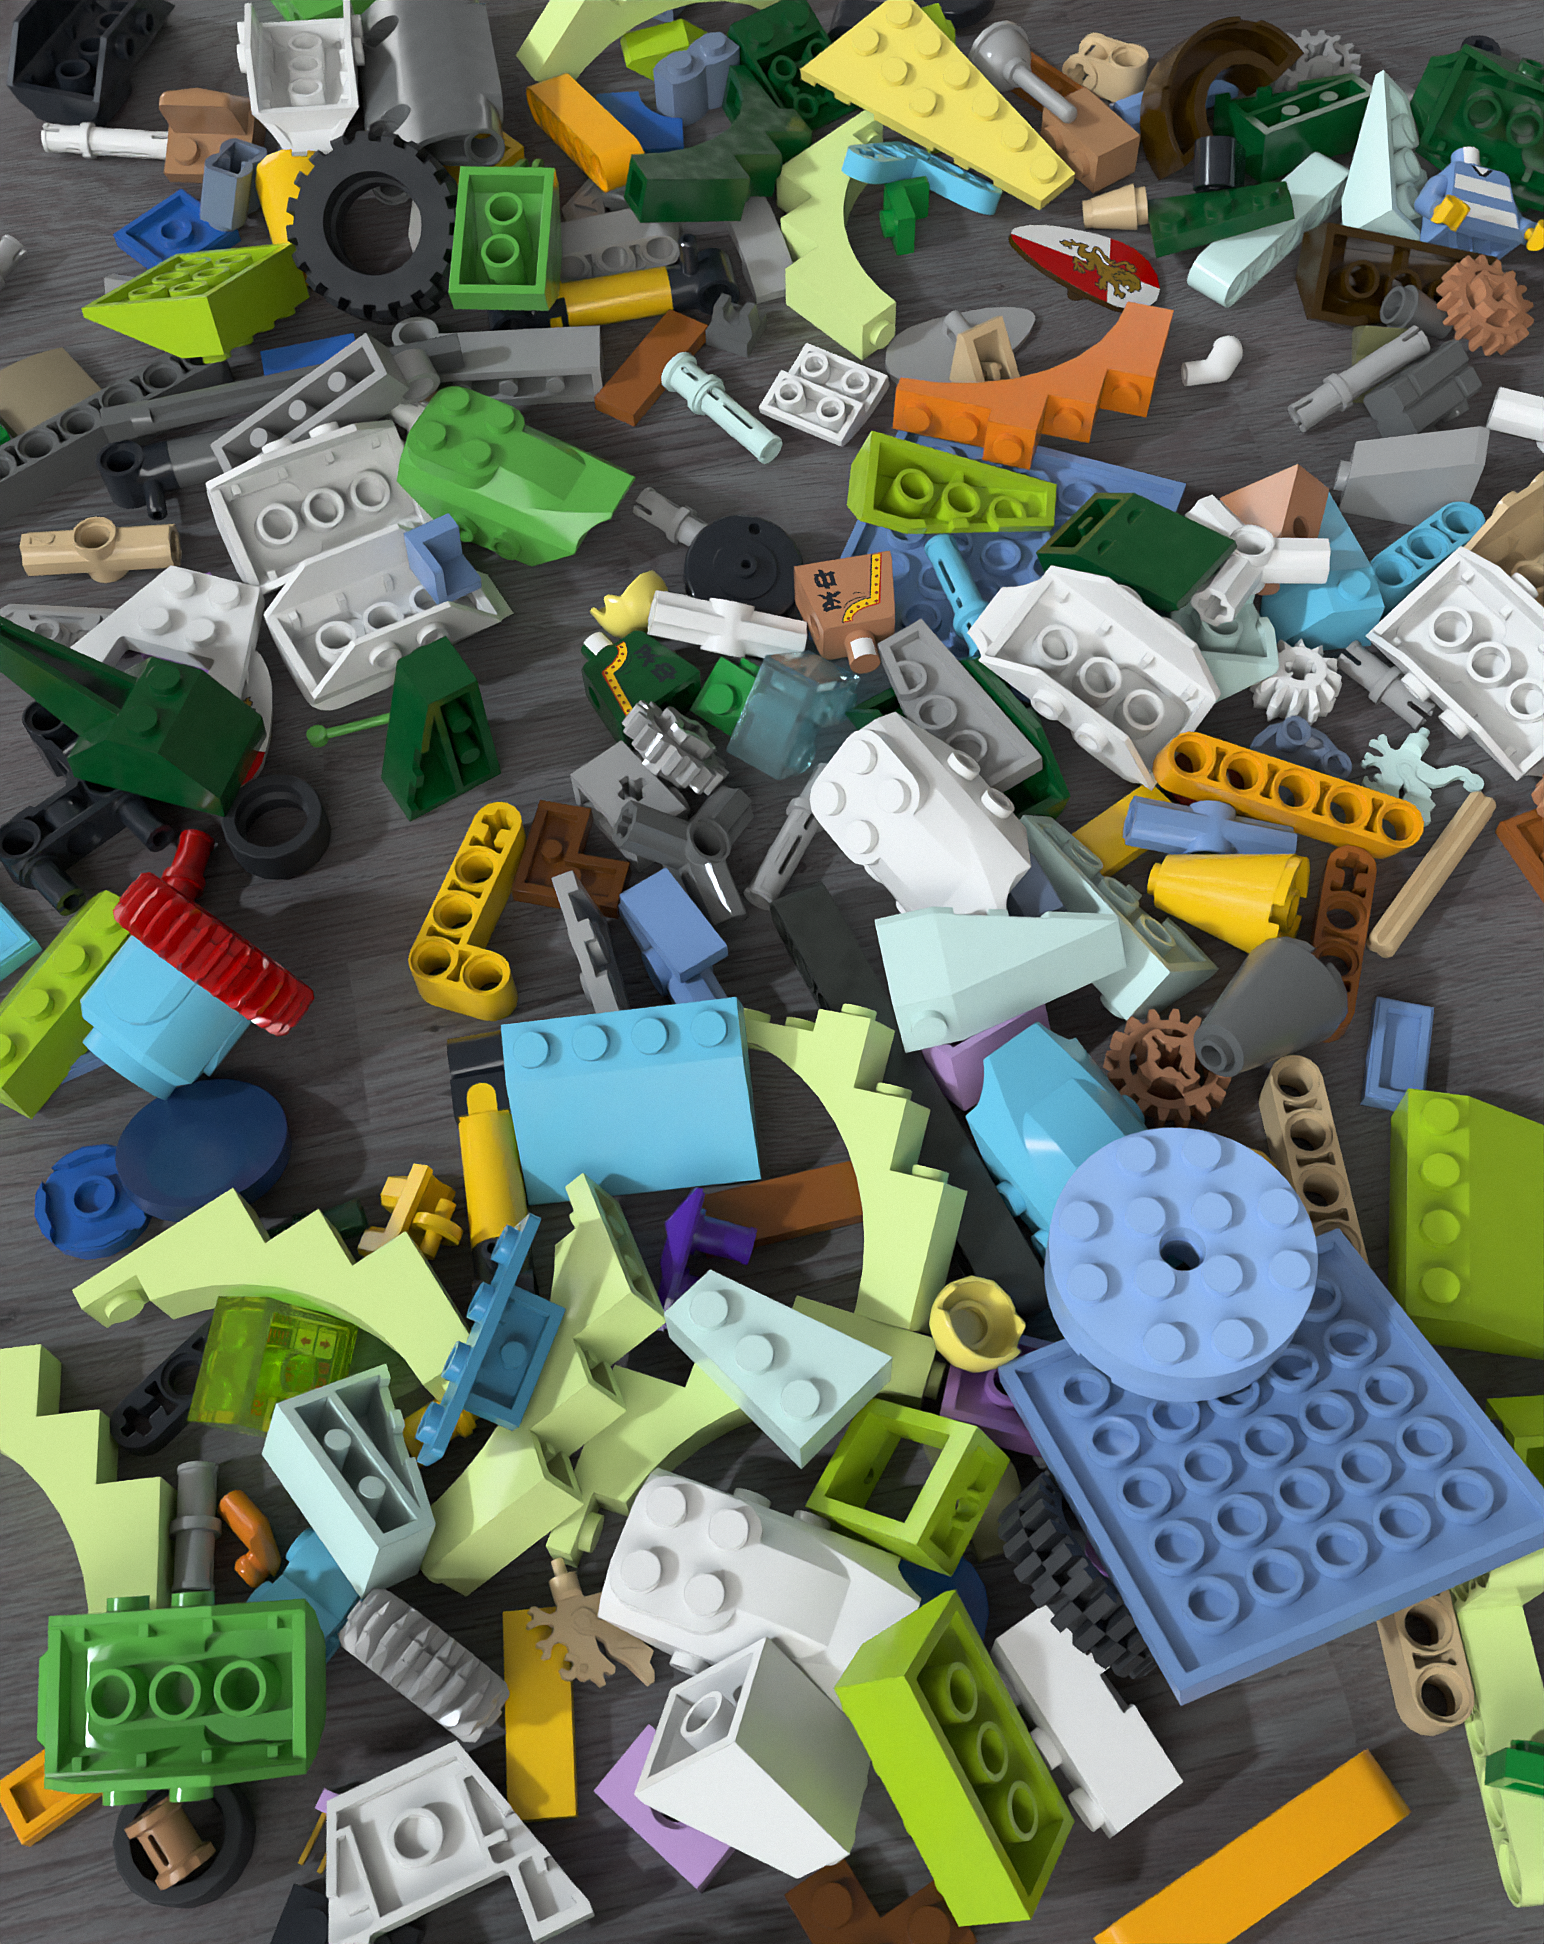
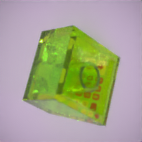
[187,1296,359,1438]

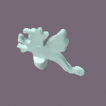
[1360,727,1485,827]

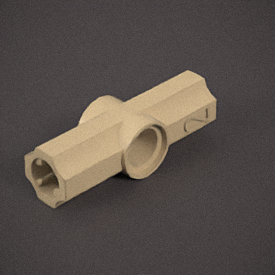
[20,517,182,583]

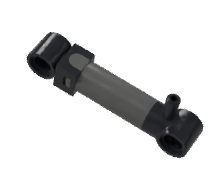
[95,426,235,521]

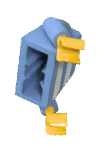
[1414,147,1544,260]

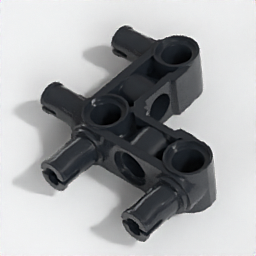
[0,700,175,916]

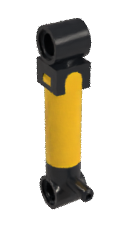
[487,234,740,331]
[447,1030,540,1297]

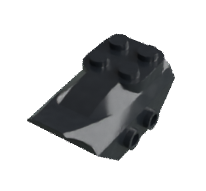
[6,0,175,128]

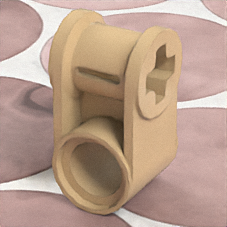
[1062,33,1149,103]

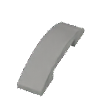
[724,197,793,304]

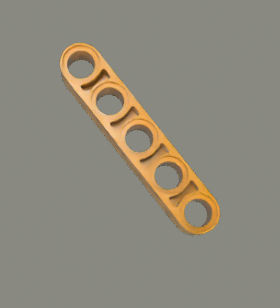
[526,73,645,193]
[1152,731,1424,859]
[1093,1748,1412,1944]

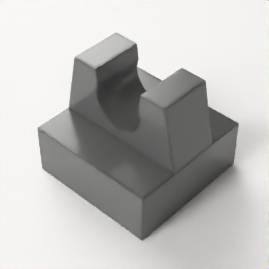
[705,293,767,358]

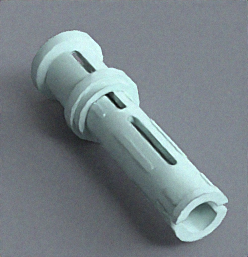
[661,352,782,464]

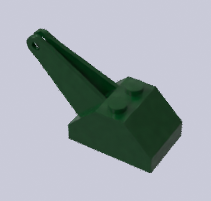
[0,616,267,817]

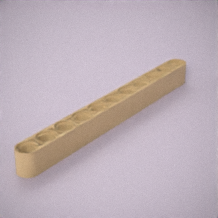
[1259,1055,1475,1736]

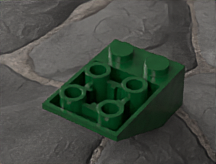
[726,0,861,132]
[1036,493,1237,612]

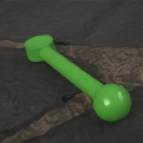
[306,713,390,748]

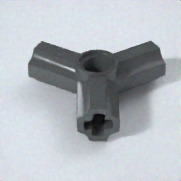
[612,784,755,933]

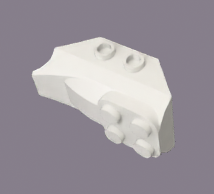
[237,0,365,156]
[206,420,433,595]
[263,523,514,711]
[1365,546,1544,781]
[967,565,1221,791]
[810,712,1031,915]
[598,1467,922,1712]

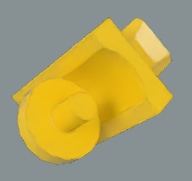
[357,1163,463,1260]

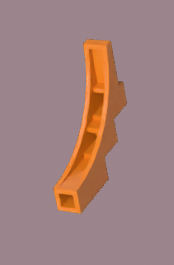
[892,302,1174,470]

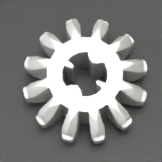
[1250,638,1342,726]

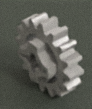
[1271,30,1362,94]
[621,700,729,796]

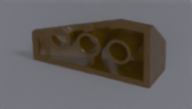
[1295,222,1497,328]

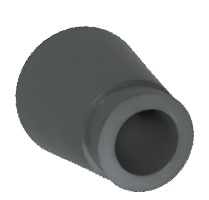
[1380,285,1453,339]

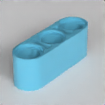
[1370,501,1485,620]

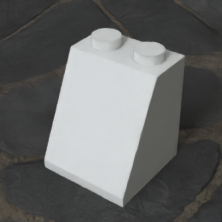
[634,1636,871,1879]

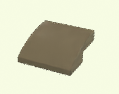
[0,347,102,438]

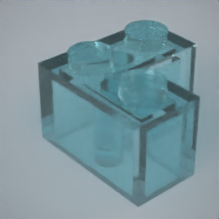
[726,650,861,780]

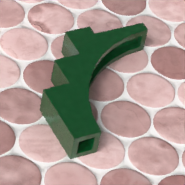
[624,65,812,223]

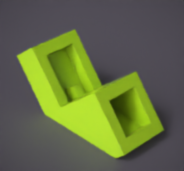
[620,19,708,81]

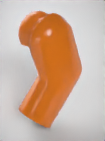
[218,1490,282,1588]

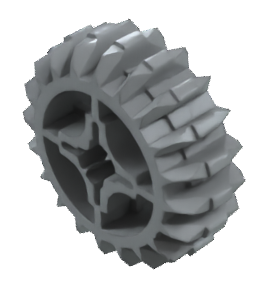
[338,1588,510,1742]

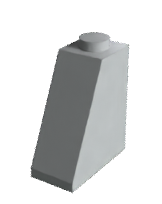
[1333,426,1490,526]

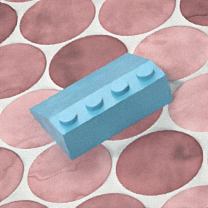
[501,997,762,1206]

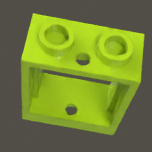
[805,1398,1011,1577]

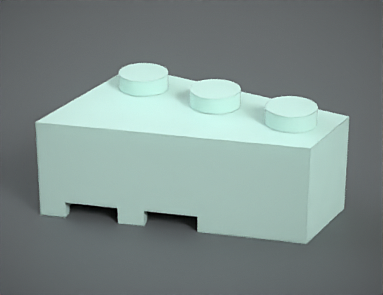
[664,1270,893,1469]
[262,1364,436,1599]

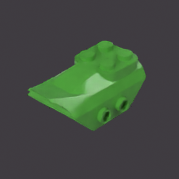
[397,386,636,567]
[37,1591,326,1806]

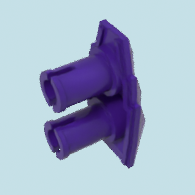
[657,1187,757,1331]

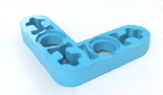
[841,142,1002,215]

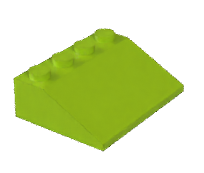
[81,243,309,363]
[1388,1088,1544,1360]

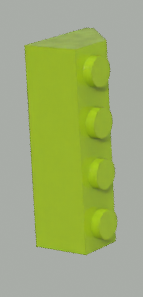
[0,890,131,1120]
[834,1590,1075,1927]

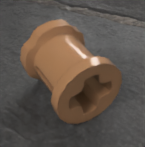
[124,1796,216,1890]

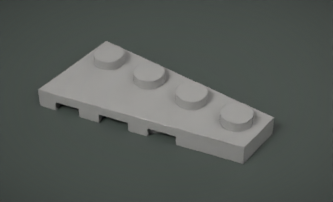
[877,619,1042,793]

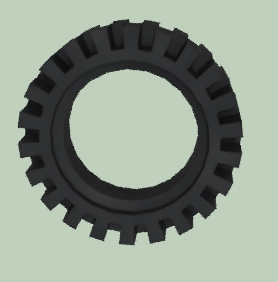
[997,1469,1158,1680]

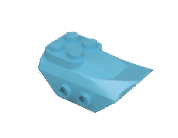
[965,1022,1183,1269]

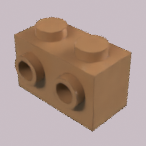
[1040,87,1141,193]

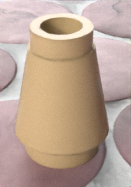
[1082,183,1148,230]

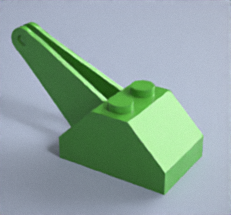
[448,158,562,311]

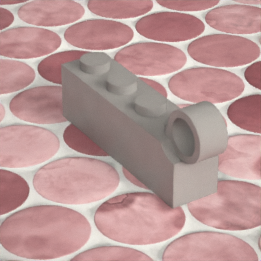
[392,317,605,406]
[210,333,440,473]

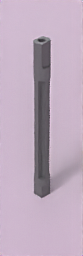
[100,333,465,443]

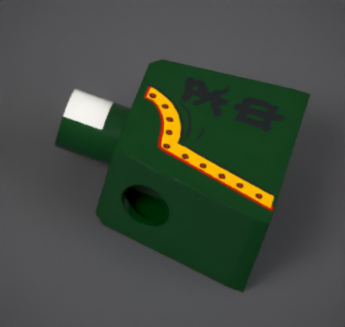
[581,631,701,751]

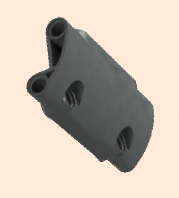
[359,0,505,206]

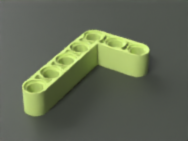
[1449,1548,1544,1908]

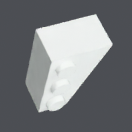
[989,1605,1183,1839]

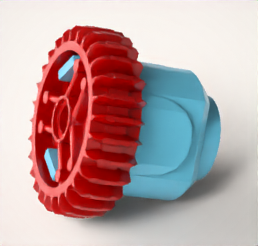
[80,872,315,1100]

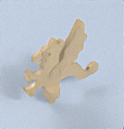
[526,1557,655,1688]

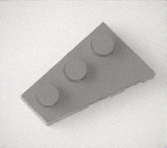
[551,870,631,1013]

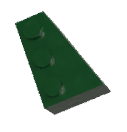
[1212,73,1372,184]
[381,635,502,822]

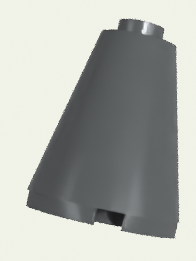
[1193,936,1348,1077]

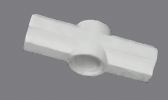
[647,590,807,665]

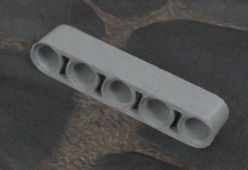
[560,208,679,283]

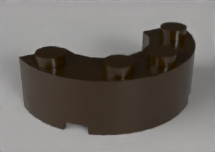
[1140,16,1304,180]

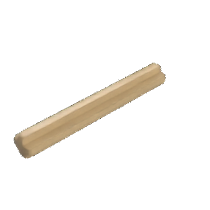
[1366,791,1496,958]

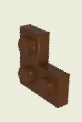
[511,800,632,919]
[784,1858,978,1944]

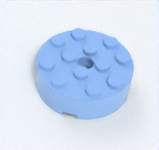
[1044,1128,1318,1402]

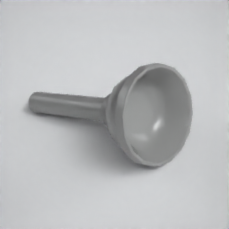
[968,20,1077,124]

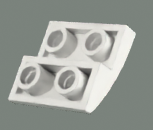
[759,343,890,447]

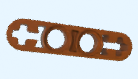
[1310,845,1377,1043]

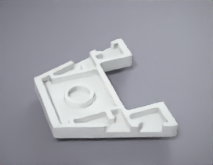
[70,565,265,699]
[326,1740,595,1944]

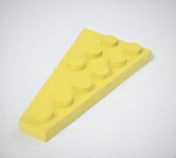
[801,0,1075,210]

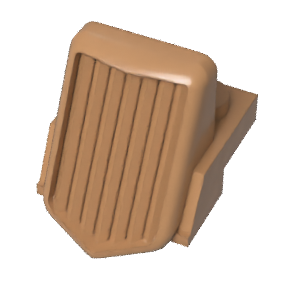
[159,88,266,183]

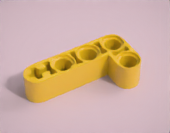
[408,802,527,1022]

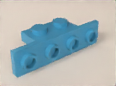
[415,1213,566,1466]

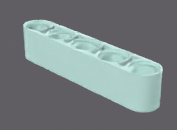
[1187,152,1350,308]

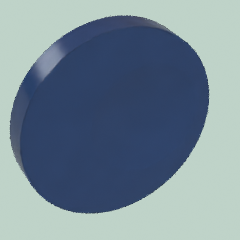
[115,1079,292,1222]

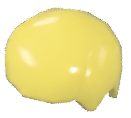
[590,570,668,639]
[929,1275,1026,1373]

